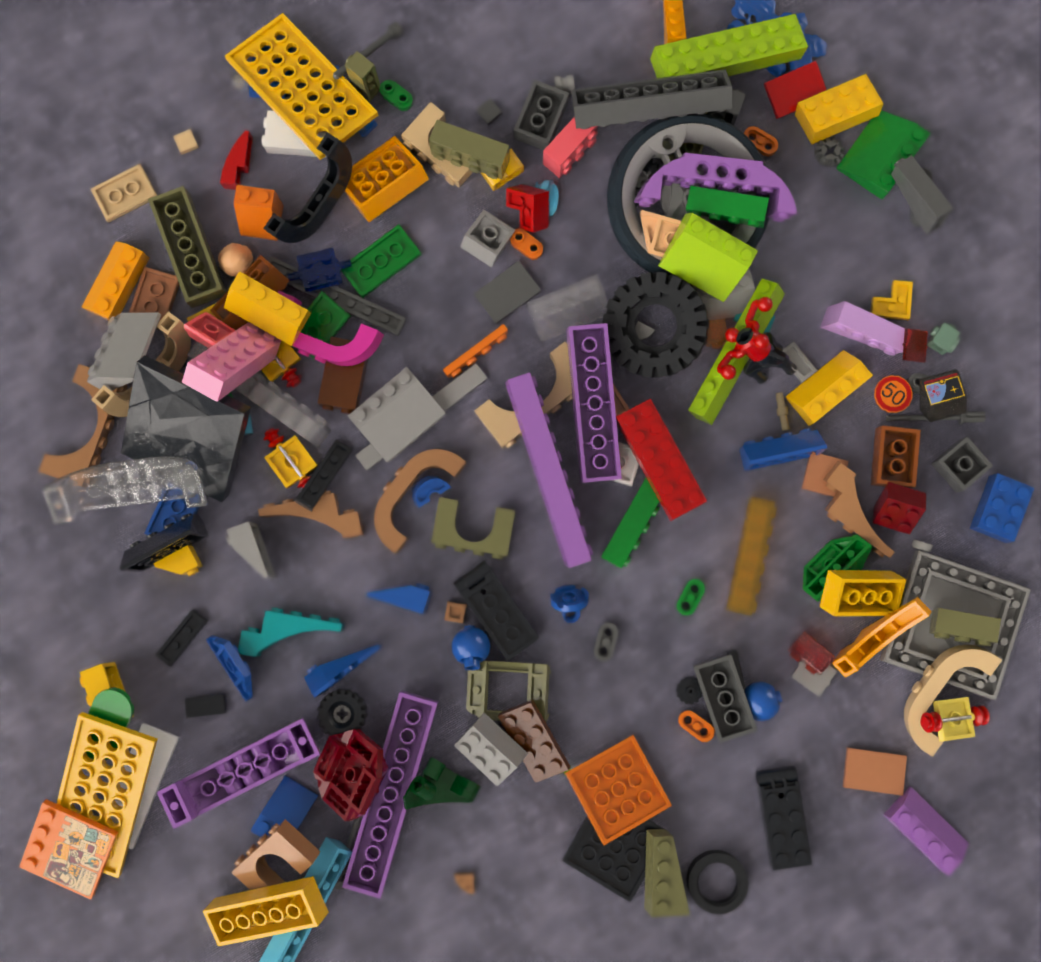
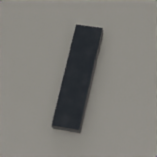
[295,440,352,512]

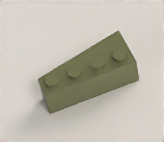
[644,829,690,917]

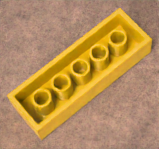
[203,876,329,946]

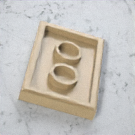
[90,164,157,223]

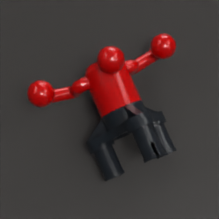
[717,297,797,384]

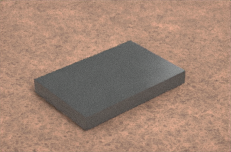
[474,261,541,325]

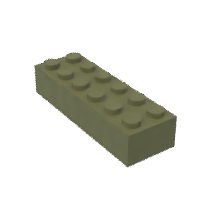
[148,186,226,308]

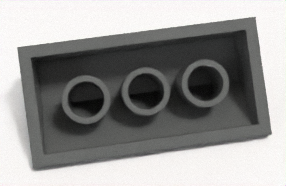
[692,654,758,743]

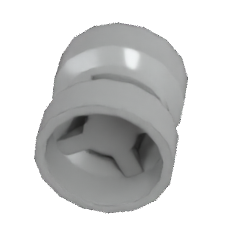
[554,75,574,94]

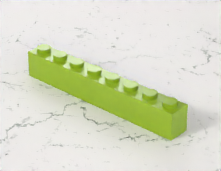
[688,278,785,425]

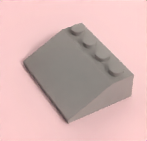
[87,312,161,391]
[348,367,447,463]

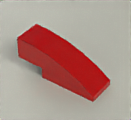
[220,130,253,190]

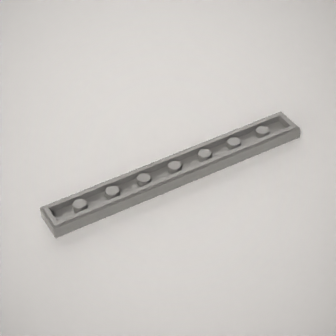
[355,364,488,471]

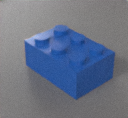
[969,473,1034,543]

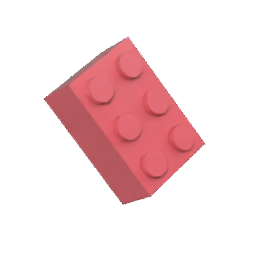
[543,118,598,179]

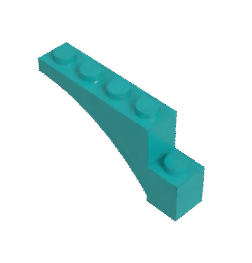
[238,607,345,657]

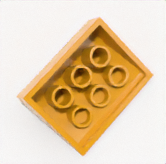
[344,136,429,222]

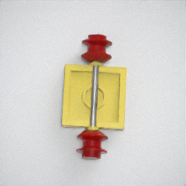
[920,697,990,741]

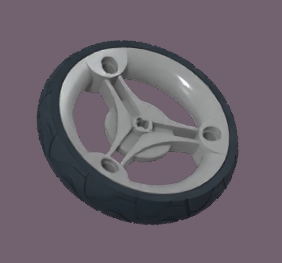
[607,113,769,282]

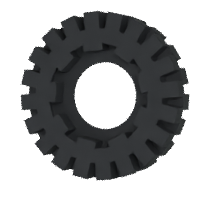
[602,272,709,378]

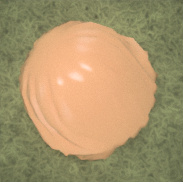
[218,243,254,277]

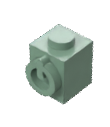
[926,322,961,355]

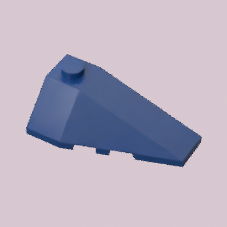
[304,644,382,698]

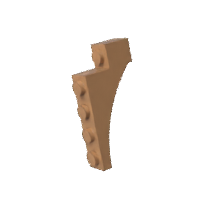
[823,461,895,558]
[258,491,364,539]

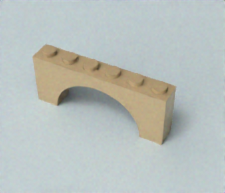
[474,342,573,449]

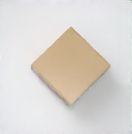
[173,129,199,155]

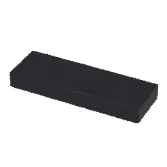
[155,609,208,667]

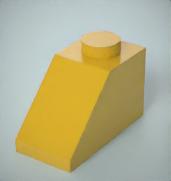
[153,545,203,577]

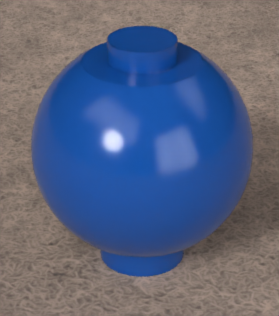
[452,625,490,671]
[744,682,783,721]

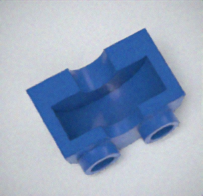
[412,475,451,508]

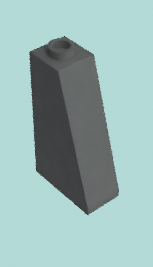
[891,155,954,235]

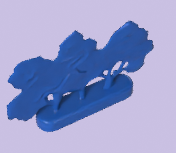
[727,0,827,77]

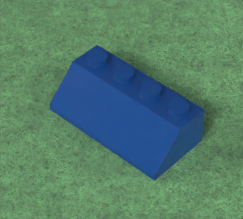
[739,428,827,471]

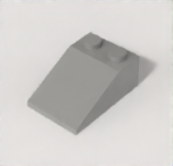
[226,521,276,579]

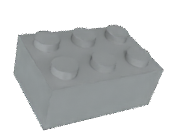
[454,713,528,786]

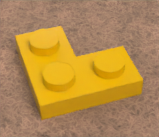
[870,280,913,321]

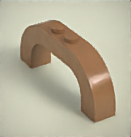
[374,449,467,554]

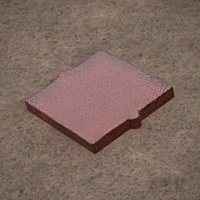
[902,328,928,363]

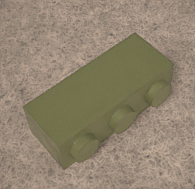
[345,51,380,103]

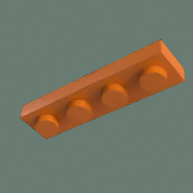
[443,324,508,379]

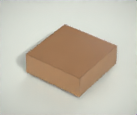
[444,601,467,624]

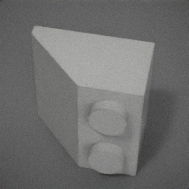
[460,210,515,267]

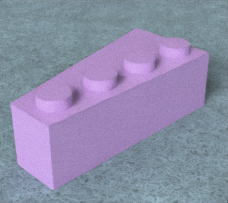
[820,301,911,355]

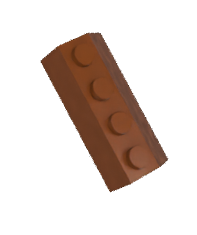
[210,255,289,330]

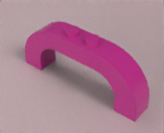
[278,291,384,366]

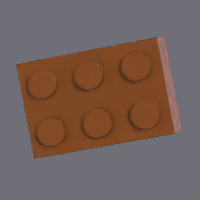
[871,426,921,489]

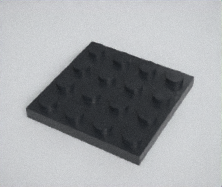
[562,816,670,903]

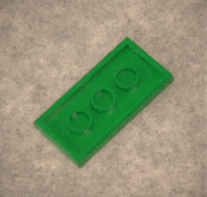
[339,224,422,298]

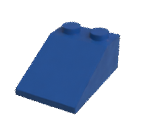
[366,583,433,614]
[251,775,319,837]

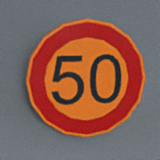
[874,375,913,413]

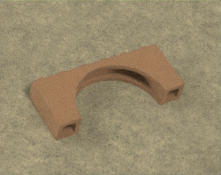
[38,364,128,488]

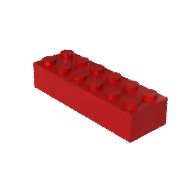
[616,398,707,522]

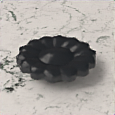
[676,677,702,704]

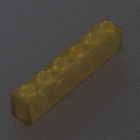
[726,497,777,616]

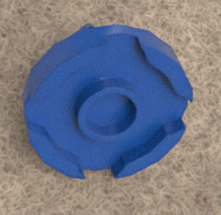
[550,585,589,623]

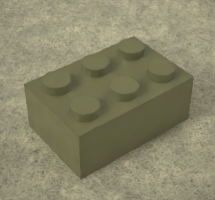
[929,608,1001,647]

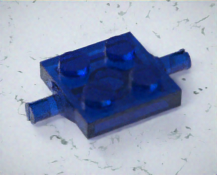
[287,248,352,292]

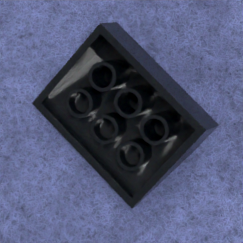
[119,513,209,572]

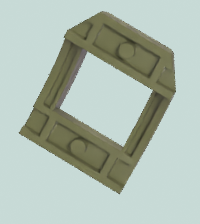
[466,661,552,722]

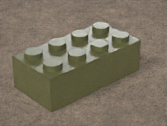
[429,120,510,179]

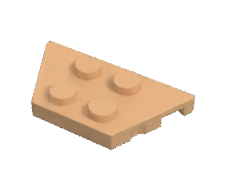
[640,210,681,257]

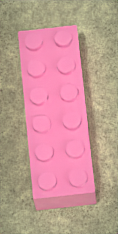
[182,322,281,402]

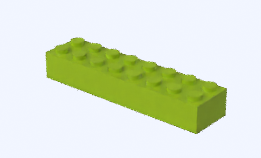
[650,14,808,78]

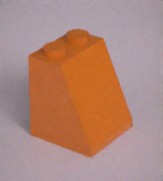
[234,185,284,241]

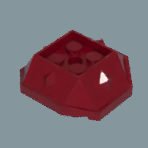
[313,729,389,821]

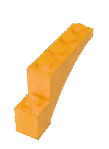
[663,0,687,44]
[832,597,932,678]

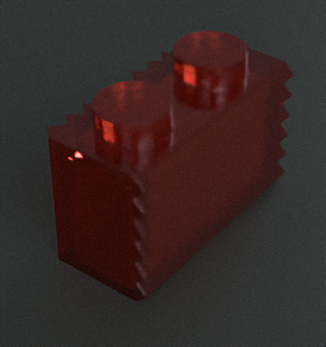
[787,631,836,675]

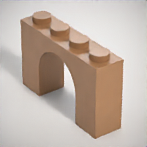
[231,819,320,890]

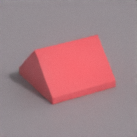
[184,312,236,349]

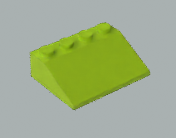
[658,213,758,302]

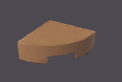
[454,872,475,894]

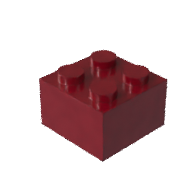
[872,482,926,535]

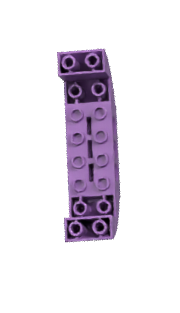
[634,153,797,222]

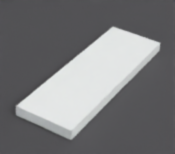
[111,723,180,849]

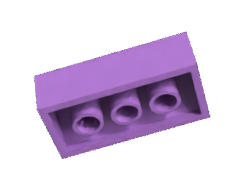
[883,786,969,876]

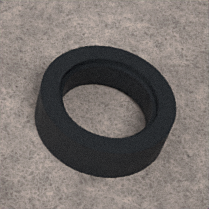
[686,850,749,915]

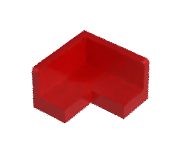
[506,184,549,233]

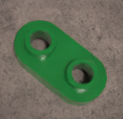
[380,80,413,111]
[676,579,705,616]

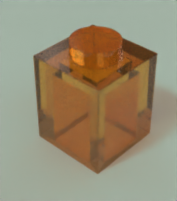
[706,319,727,349]

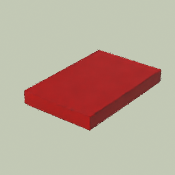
[764,61,827,119]

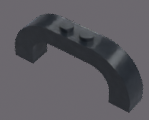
[263,132,352,243]

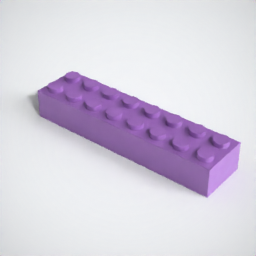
[566,323,622,483]

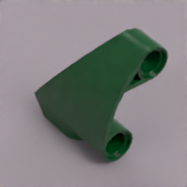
[403,757,481,810]

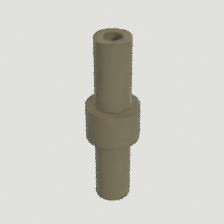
[775,392,790,431]

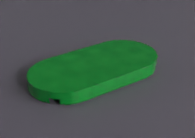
[86,687,134,760]

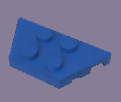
[206,635,253,702]

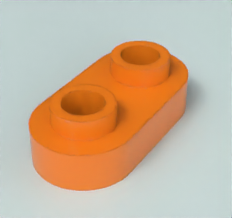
[744,126,778,157]
[510,228,543,260]
[678,710,714,742]

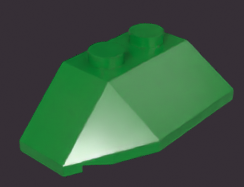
[802,534,872,602]

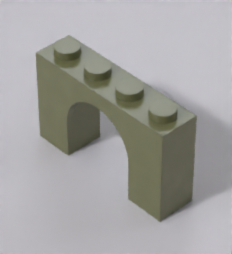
[431,497,516,560]

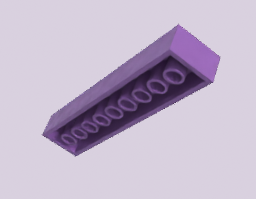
[505,373,593,568]
[342,691,439,899]

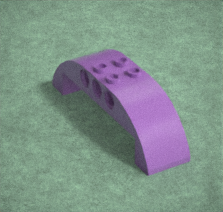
[157,718,321,829]

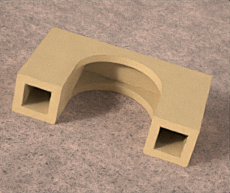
[401,102,473,188]

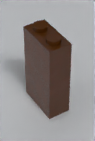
[318,337,368,415]

